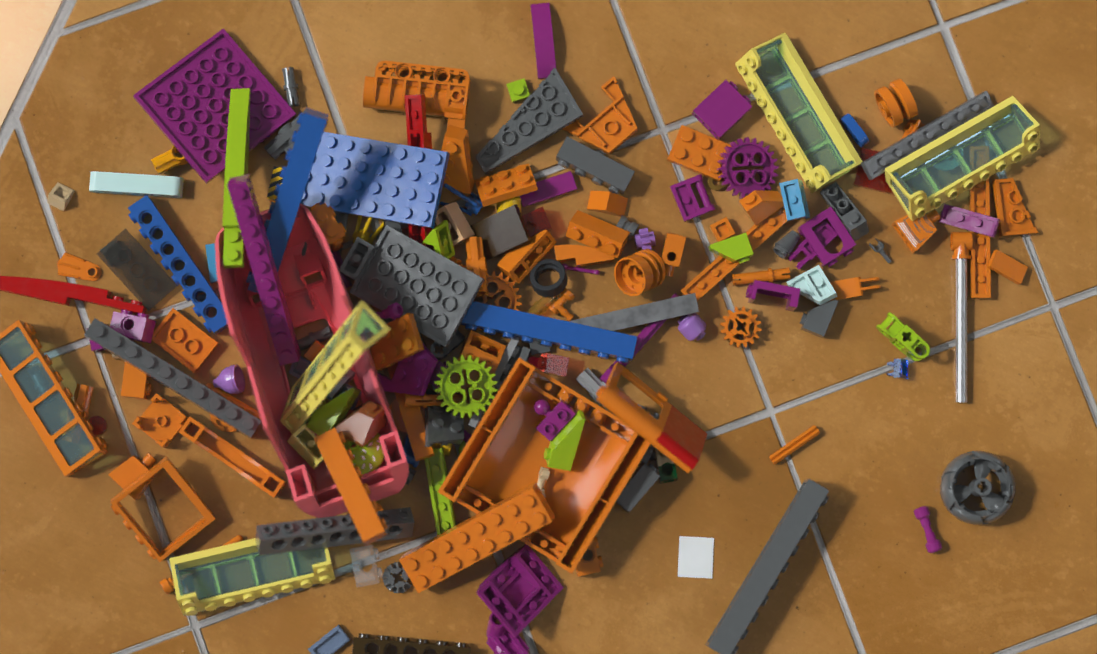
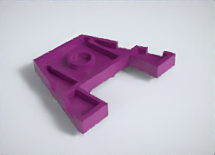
[378,343,438,396]

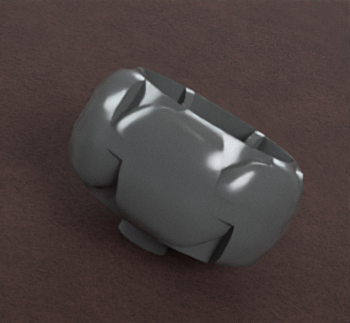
[940,451,1016,525]

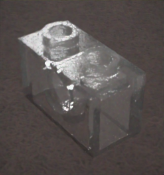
[350,545,383,588]

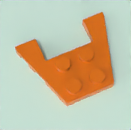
[563,76,638,155]

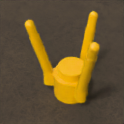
[352,216,384,244]

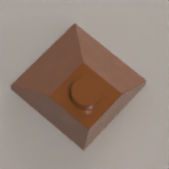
[334,401,386,447]

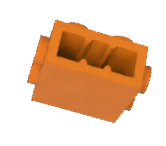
[310,203,346,252]

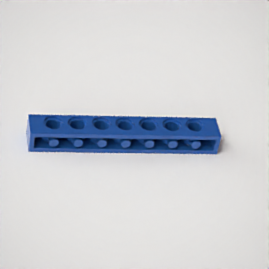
[128,195,229,335]

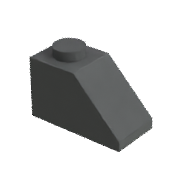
[799,300,838,338]

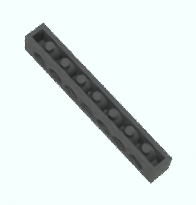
[255,507,414,556]

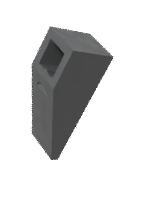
[820,182,869,242]

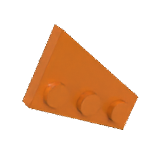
[992,178,1038,237]

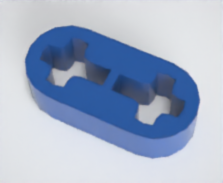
[840,113,869,148]

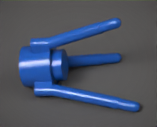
[440,183,483,216]

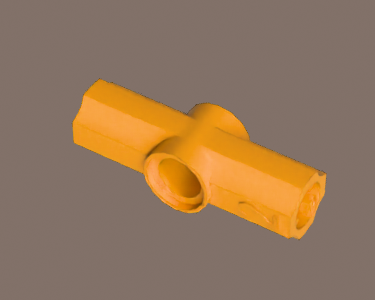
[151,146,188,175]

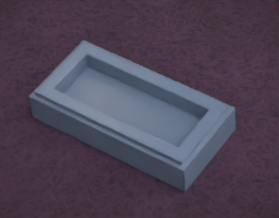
[308,625,350,654]

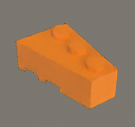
[441,125,475,194]

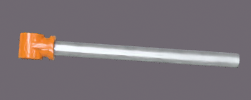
[950,232,973,403]

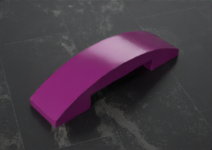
[530,3,556,79]

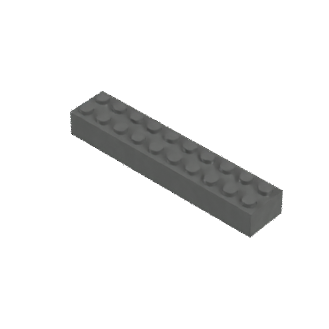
[705,479,829,654]

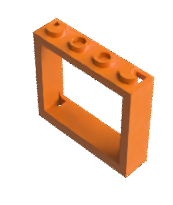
[110,456,215,562]

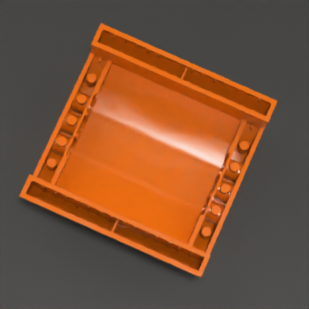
[438,358,650,574]

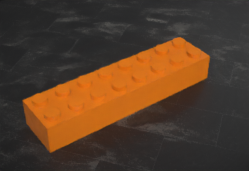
[399,482,555,593]

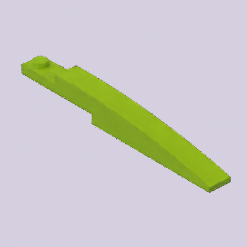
[223,88,251,268]

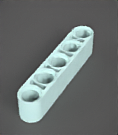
[89,171,184,198]

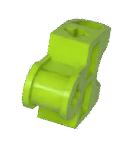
[876,312,930,361]

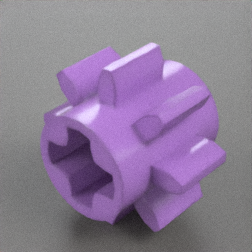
[634,228,656,250]

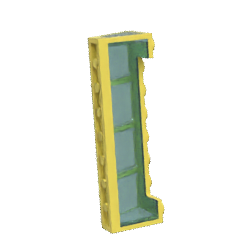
[169,538,336,616]

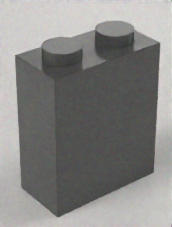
[616,464,660,513]

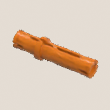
[732,267,790,286]
[405,393,462,408]

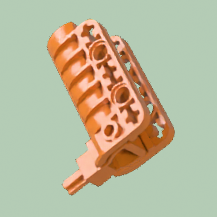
[363,61,471,129]

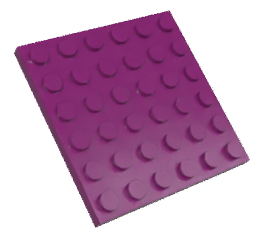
[133,28,296,184]

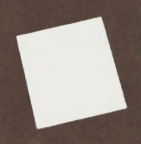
[678,536,714,579]

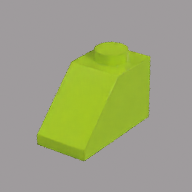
[708,233,754,264]

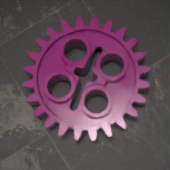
[717,137,779,199]

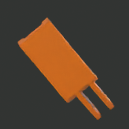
[828,277,881,302]

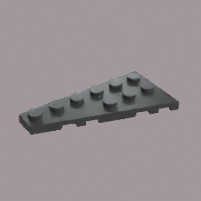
[476,67,584,174]

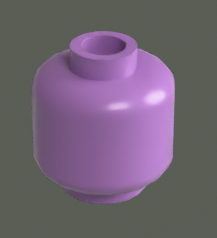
[678,313,706,341]

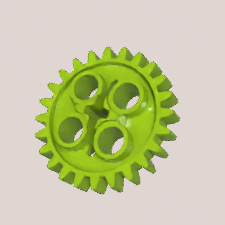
[434,355,497,418]

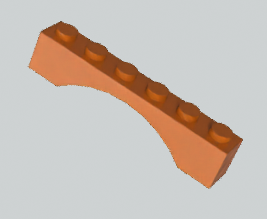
[179,416,287,498]

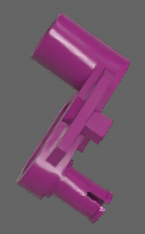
[486,612,529,654]

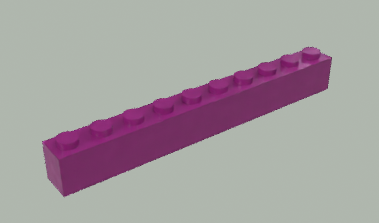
[227,174,301,366]

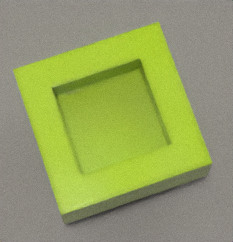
[506,78,530,103]

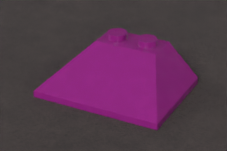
[477,544,564,638]

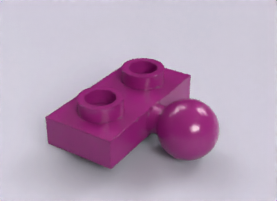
[534,399,577,441]

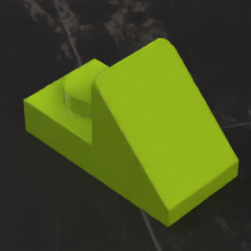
[422,220,455,259]

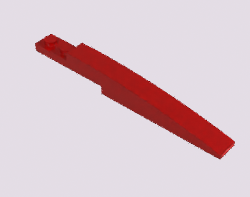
[405,94,433,250]
[0,276,147,314]

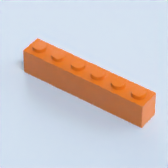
[314,428,388,545]

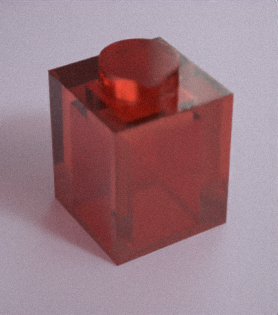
[537,353,569,377]

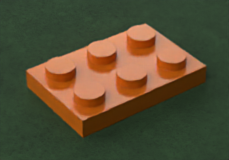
[667,125,731,182]
[474,163,538,207]
[152,308,219,373]
[366,313,424,370]

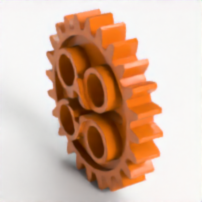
[479,270,522,333]

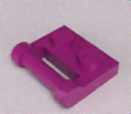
[670,174,716,222]

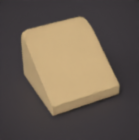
[47,182,74,211]

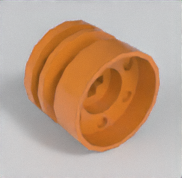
[614,249,666,296]

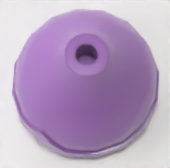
[213,364,245,394]

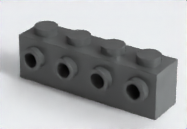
[556,137,635,195]

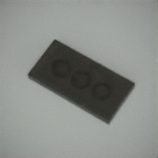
[97,228,177,311]

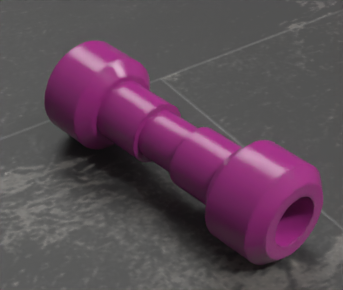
[374,302,403,320]
[914,506,942,553]

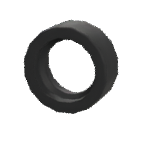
[530,259,568,297]

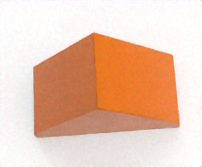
[587,191,628,217]

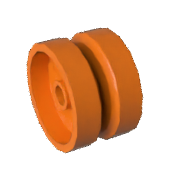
[874,78,918,128]

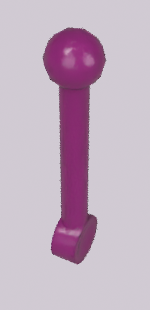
[562,263,600,275]

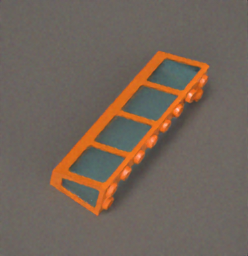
[0,320,108,477]

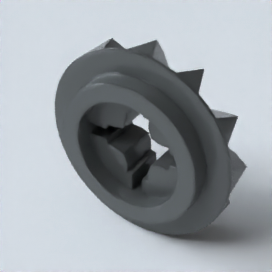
[383,562,412,593]

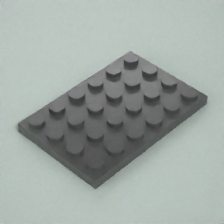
[349,225,485,348]

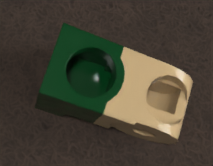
[654,448,678,484]

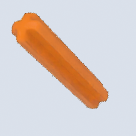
[769,425,820,464]

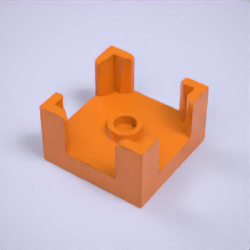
[132,393,189,448]

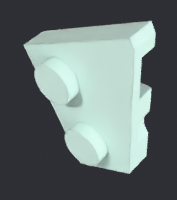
[787,265,837,305]

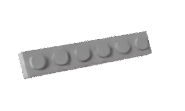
[468,336,522,429]

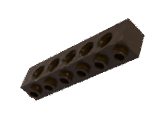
[352,633,471,654]

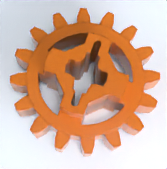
[720,306,762,348]

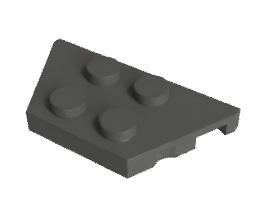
[425,389,464,447]

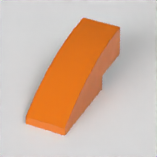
[554,244,614,267]

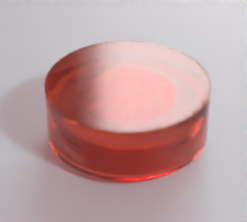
[89,416,107,435]

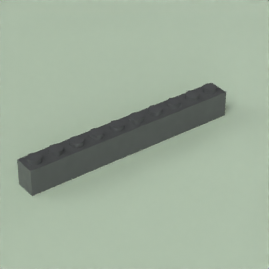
[84,318,261,438]

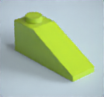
[306,388,361,435]
[544,410,585,471]

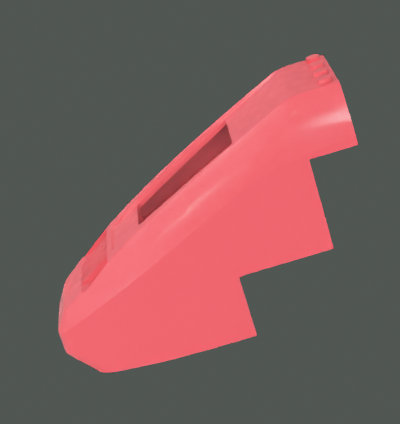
[215,203,409,518]

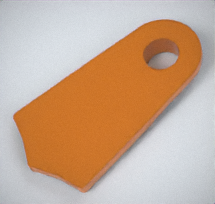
[57,252,101,281]

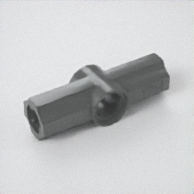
[264,111,305,160]

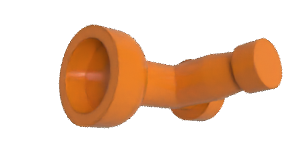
[548,288,575,321]

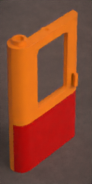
[595,362,707,473]

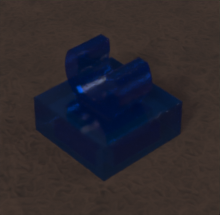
[887,358,908,379]

